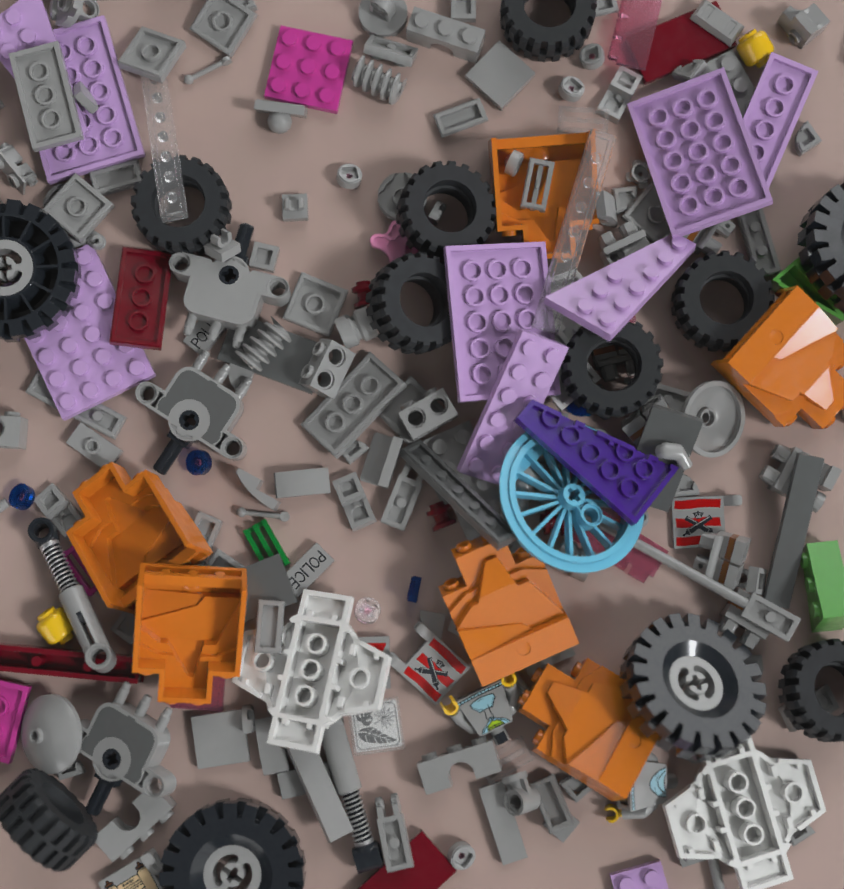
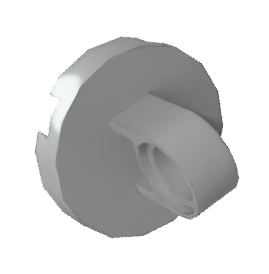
[50,0,100,28]
[359,0,407,38]

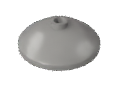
[682,380,745,458]
[21,694,82,774]

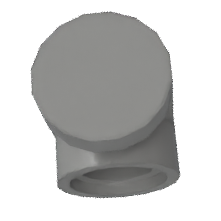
[502,770,541,816]

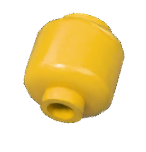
[736,28,774,68]
[36,606,74,645]

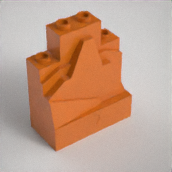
[488,130,599,263]
[711,285,844,429]
[66,462,213,614]
[438,535,579,687]
[132,563,247,705]
[518,658,659,802]

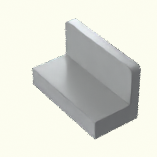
[360,432,404,489]

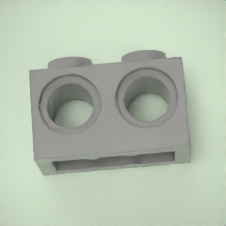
[299,338,356,399]
[398,387,458,442]

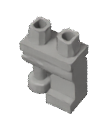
[598,220,650,267]
[759,444,842,513]

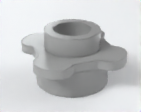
[625,160,652,189]

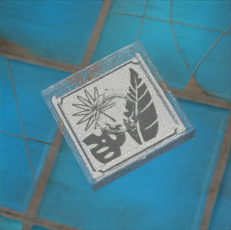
[348,696,405,756]

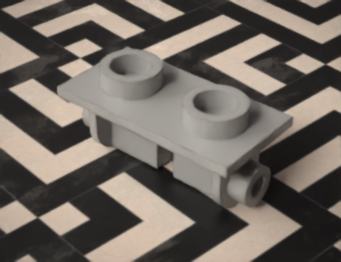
[0,143,38,195]

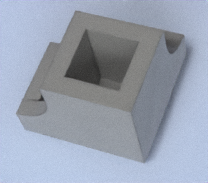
[777,3,830,49]

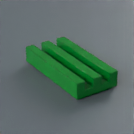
[243,519,291,566]

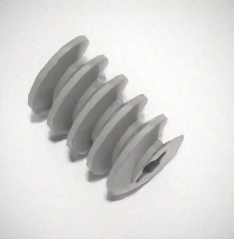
[351,55,407,105]
[235,316,292,372]

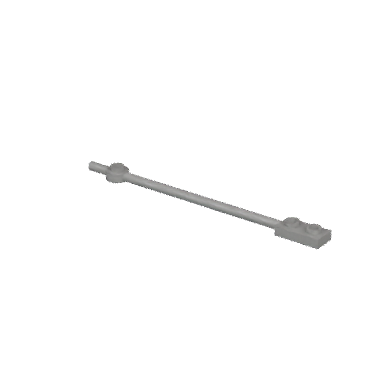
[533,484,801,642]

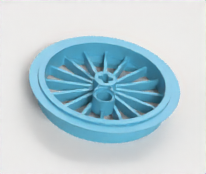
[499,425,644,573]

